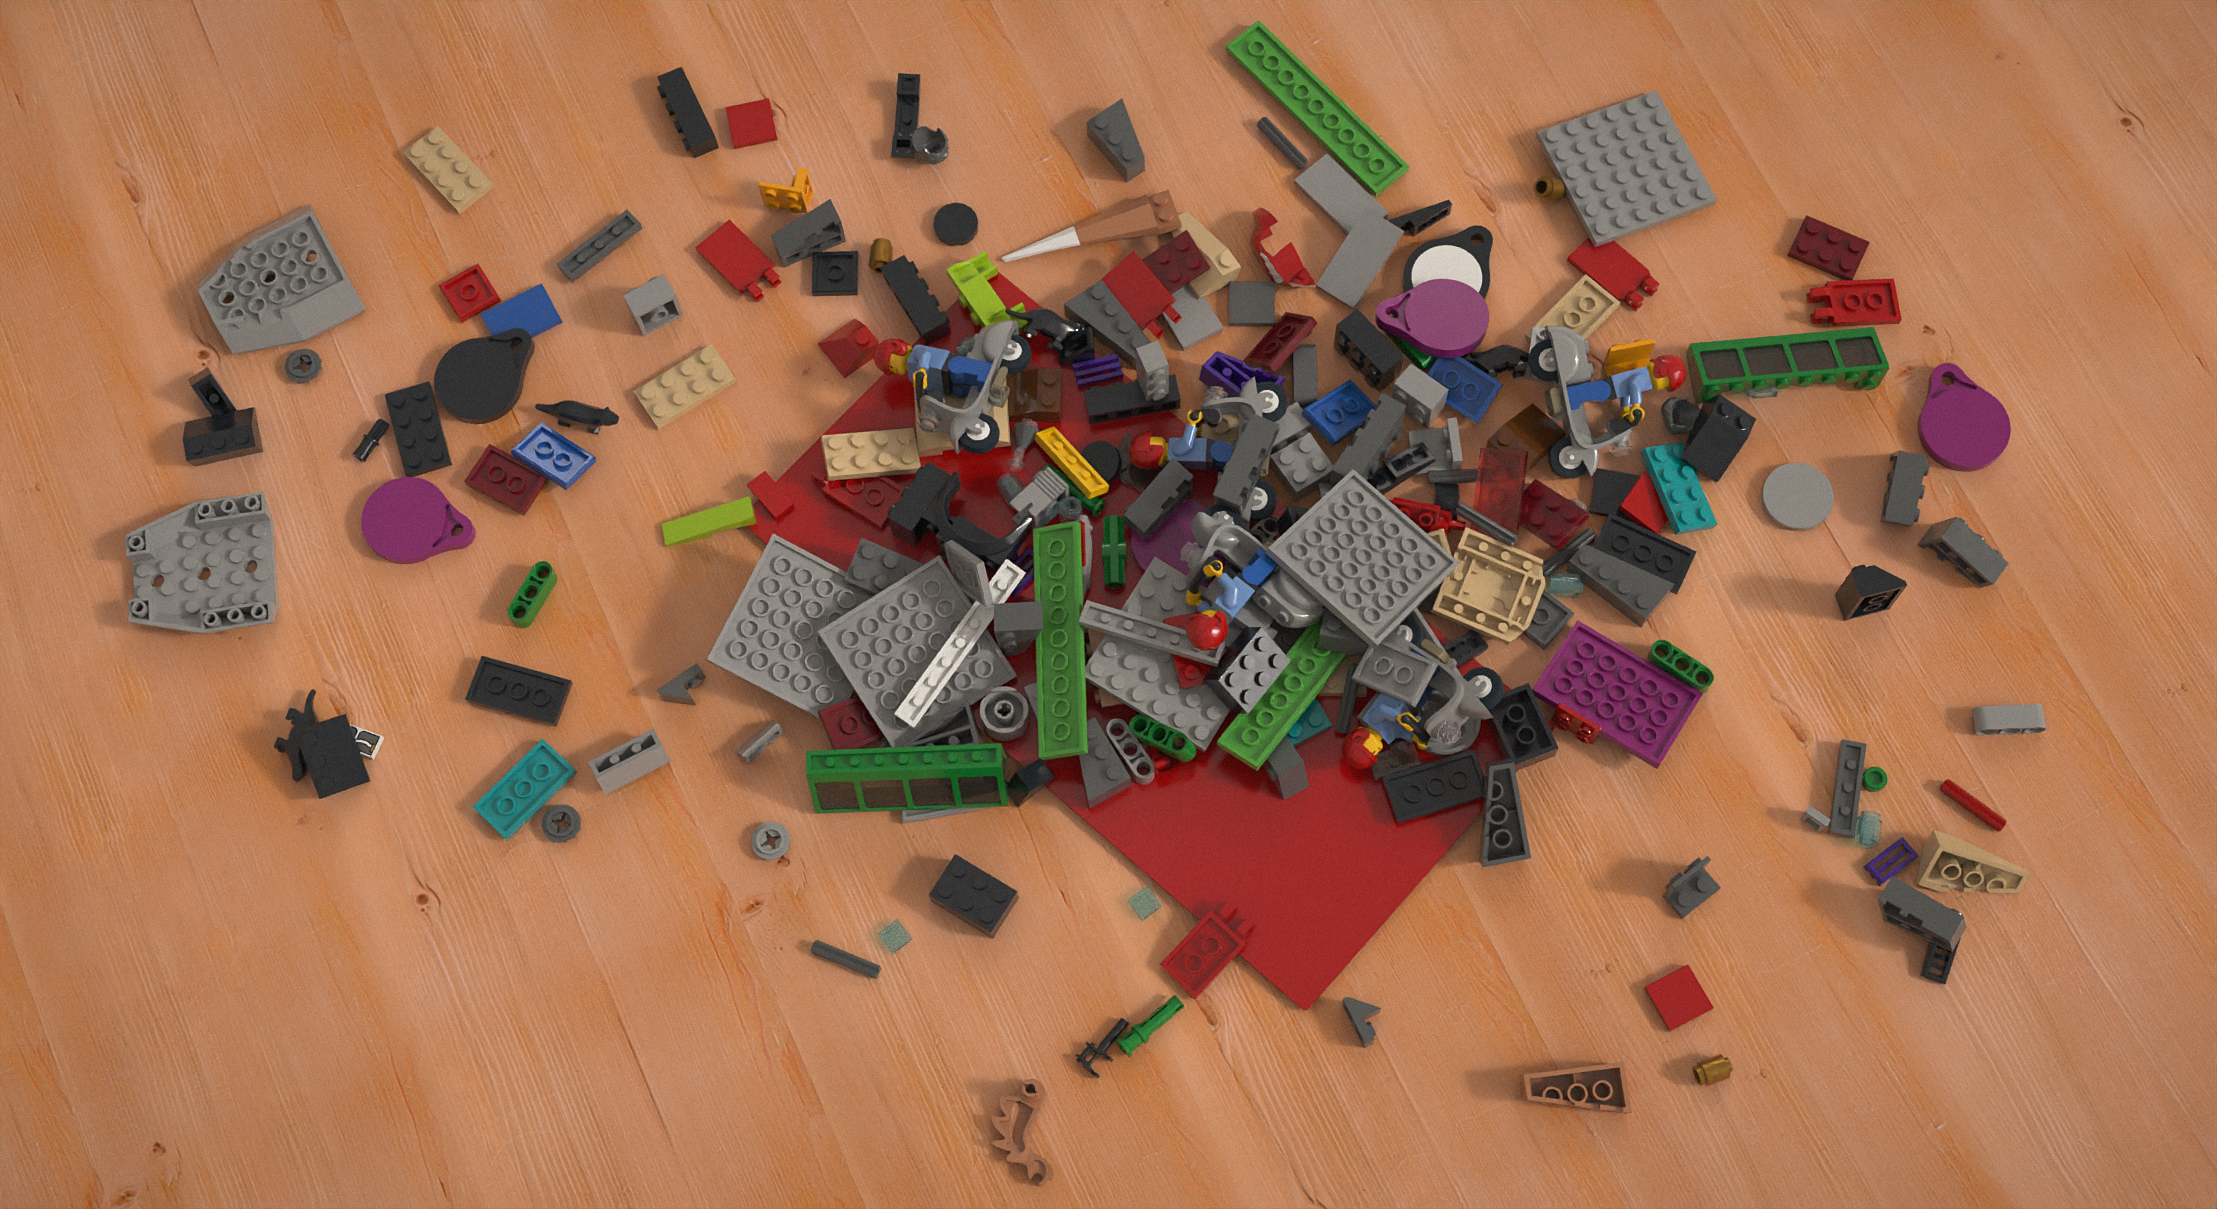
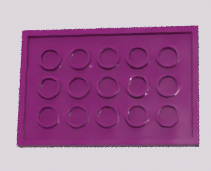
[1532,620,1703,769]

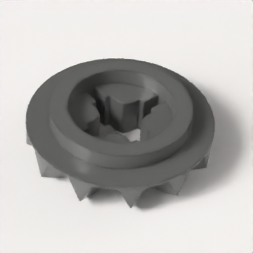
[285,349,322,384]
[542,804,581,843]

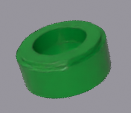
[1862,767,1888,792]

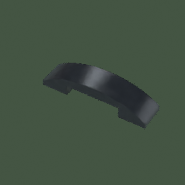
[891,73,921,159]

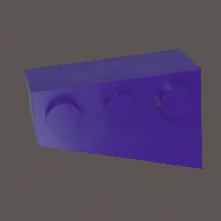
[1199,351,1285,398]

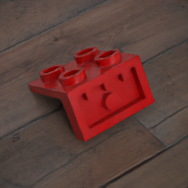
[1551,703,1602,745]

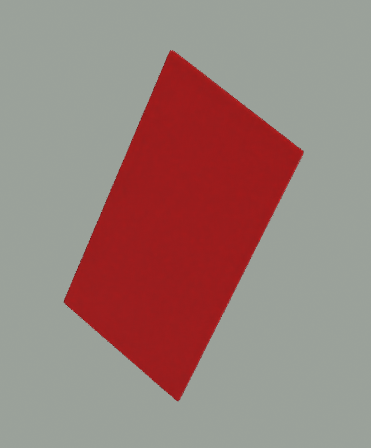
[746,272,1555,1011]

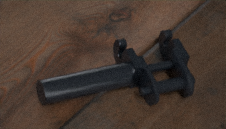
[1075,1018,1129,1079]

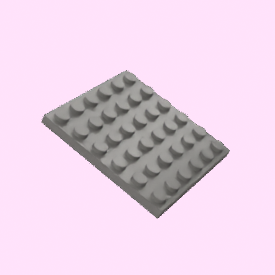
[1536,91,1717,247]
[1265,469,1460,649]
[706,534,874,720]
[817,555,1017,748]
[1085,557,1278,752]

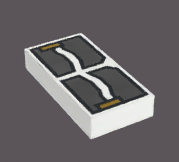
[350,724,384,760]

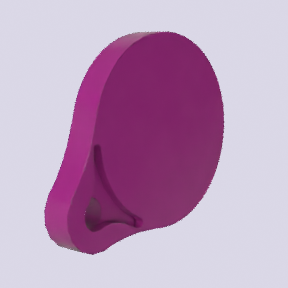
[1375,279,1489,358]
[1918,363,2011,472]
[361,477,476,564]
[1131,500,1225,588]

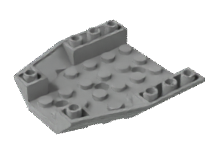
[196,204,366,355]
[125,491,279,634]

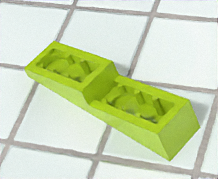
[662,496,756,547]

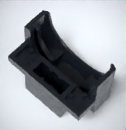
[922,471,1033,571]

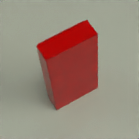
[747,471,795,520]

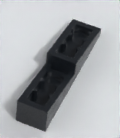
[1387,200,1452,237]
[1367,442,1435,495]
[1443,630,1489,669]

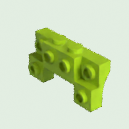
[946,251,1027,335]

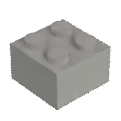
[623,274,683,336]
[1391,364,1448,428]
[1270,432,1333,503]

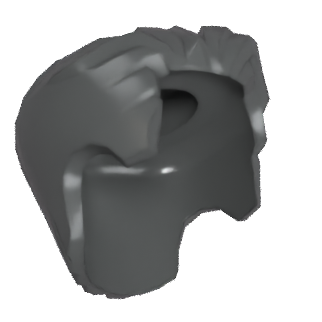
[911,126,949,165]
[1661,396,1700,435]

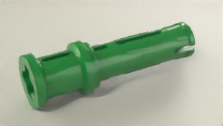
[1043,464,1107,518]
[1115,995,1184,1057]

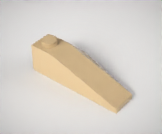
[1171,211,1241,299]
[1917,830,2030,894]

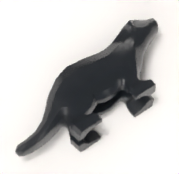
[1005,308,1088,351]
[1460,345,1529,379]
[535,400,619,435]
[274,689,319,782]

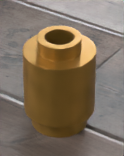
[1534,176,1566,201]
[869,238,893,274]
[1693,1054,1733,1086]

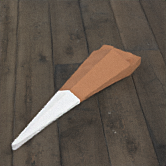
[1001,189,1182,262]

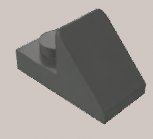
[657,663,706,706]
[1342,997,1381,1048]

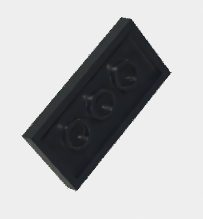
[385,381,453,477]
[1593,513,1697,595]
[465,656,573,727]
[1382,749,1485,824]

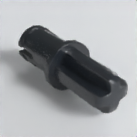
[352,419,389,462]

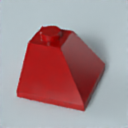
[818,318,879,378]

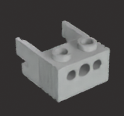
[1010,467,1070,529]

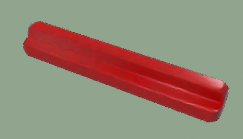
[1940,779,2007,832]

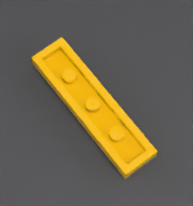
[1034,427,1109,499]

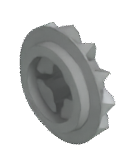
[751,822,791,861]

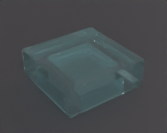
[1128,886,1162,921]
[877,919,912,955]

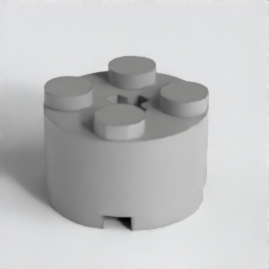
[980,686,1030,741]

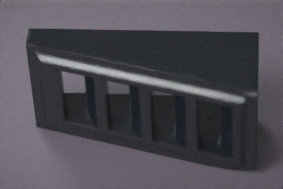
[1920,938,1961,984]

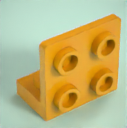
[758,167,814,214]
[1602,338,1655,377]

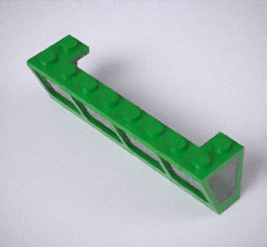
[1686,327,1889,404]
[806,743,1008,814]

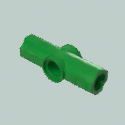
[1102,515,1126,589]

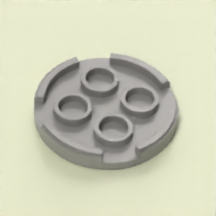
[1762,463,1834,531]
[1416,688,1481,756]

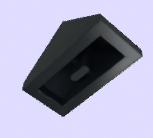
[1058,327,1095,366]
[1433,482,1459,520]
[1008,758,1056,807]

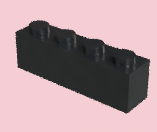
[657,67,719,158]
[881,255,950,346]
[1084,374,1181,425]

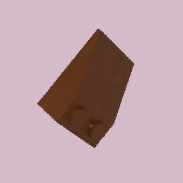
[1006,369,1063,423]
[1485,403,1566,481]

